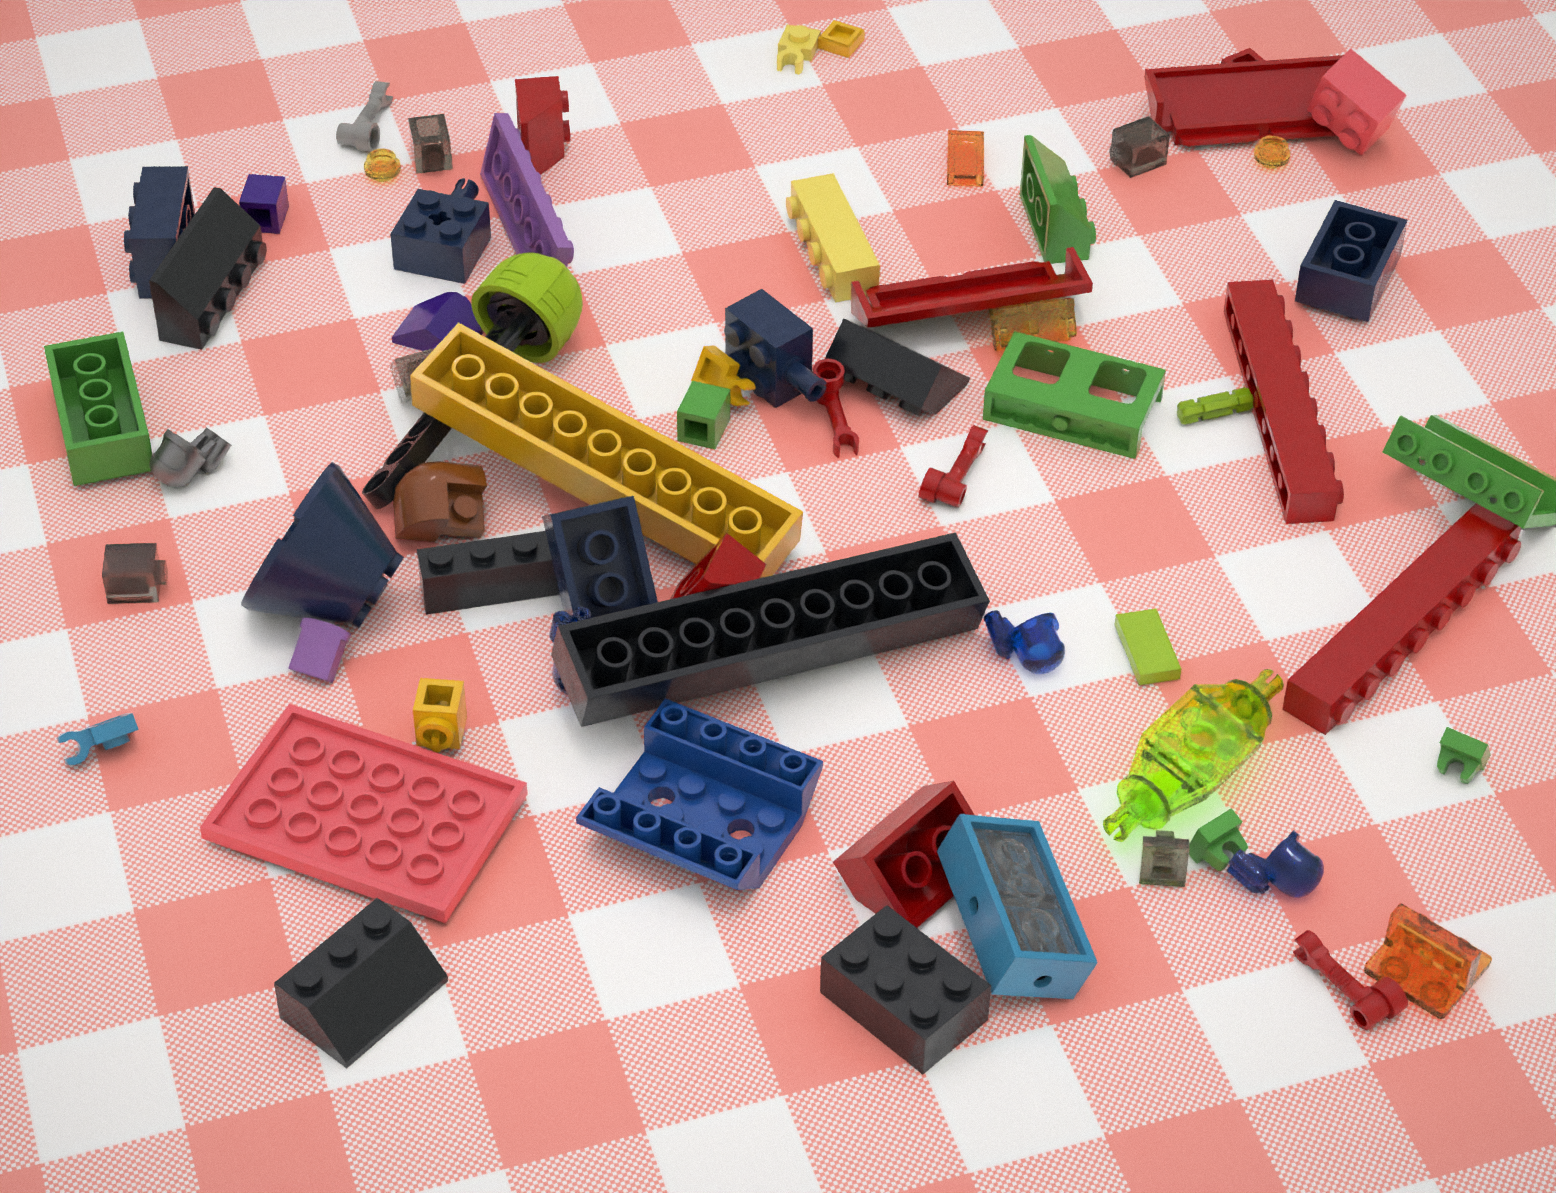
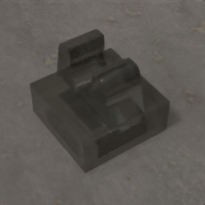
[1139,830,1189,887]

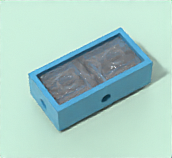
[937,814,1098,999]

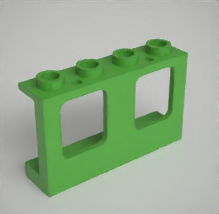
[983,331,1166,459]
[1382,415,1556,529]

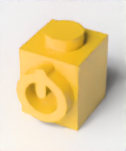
[413,678,467,753]

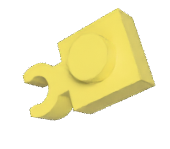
[777,24,821,75]

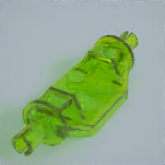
[1103,669,1284,842]

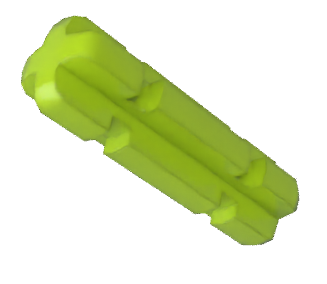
[1176,387,1254,425]

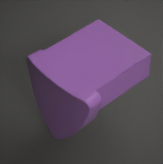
[288,618,351,683]

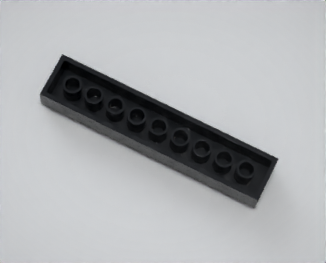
[551,532,990,727]

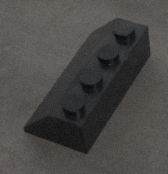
[149,187,267,350]

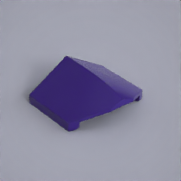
[392,292,484,353]

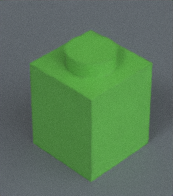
[677,381,730,450]

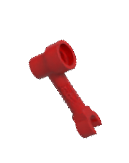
[813,359,859,458]
[918,425,989,508]
[1293,930,1408,1030]

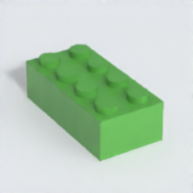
[44,331,152,486]

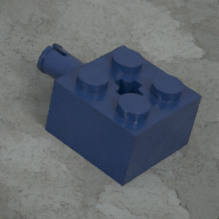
[390,178,491,284]
[724,289,827,408]

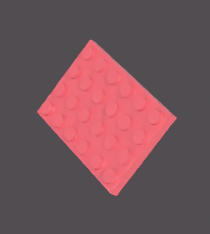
[200,704,528,923]

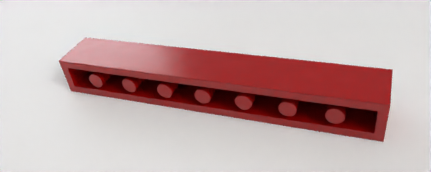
[1223,279,1344,524]
[1282,503,1522,735]

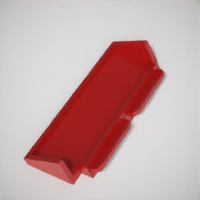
[1144,55,1343,146]
[851,247,1093,328]

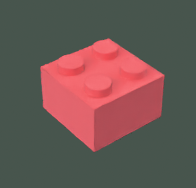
[1307,48,1407,156]

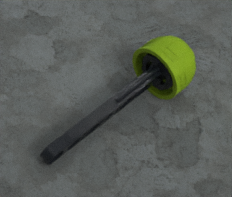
[362,252,583,509]

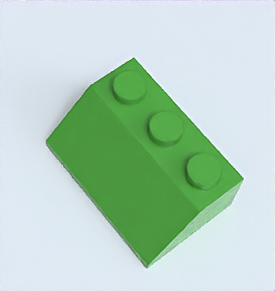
[1019,135,1096,264]

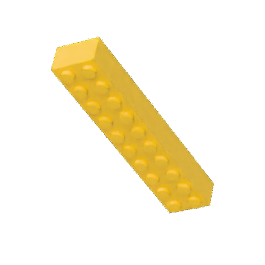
[410,322,803,578]

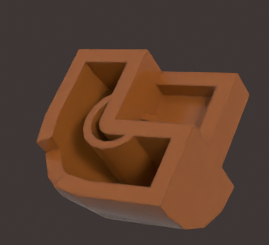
[393,461,487,542]

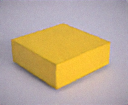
[818,20,865,58]

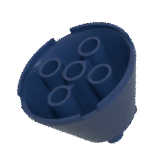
[241,461,404,629]

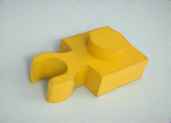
[691,345,756,406]

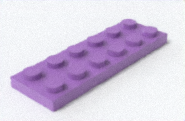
[480,113,574,267]

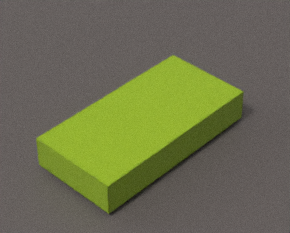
[1114,608,1182,685]

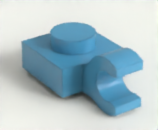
[56,713,139,765]

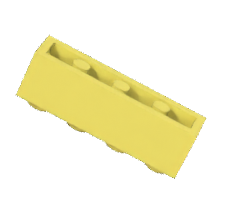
[786,173,880,303]

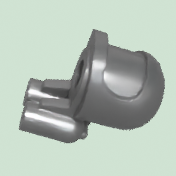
[150,427,232,488]

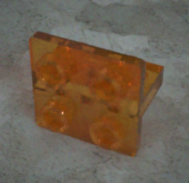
[1364,903,1492,1019]

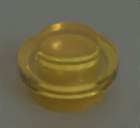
[1253,136,1291,169]
[364,148,401,182]

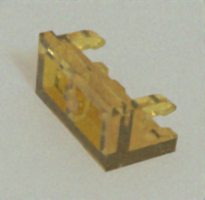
[989,297,1077,351]

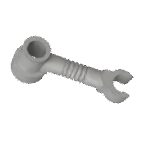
[336,81,393,152]

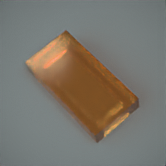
[947,130,984,187]

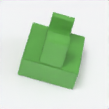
[1437,727,1491,784]
[1185,808,1248,871]

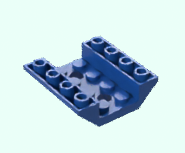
[576,698,823,890]

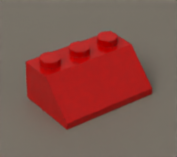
[833,780,975,928]

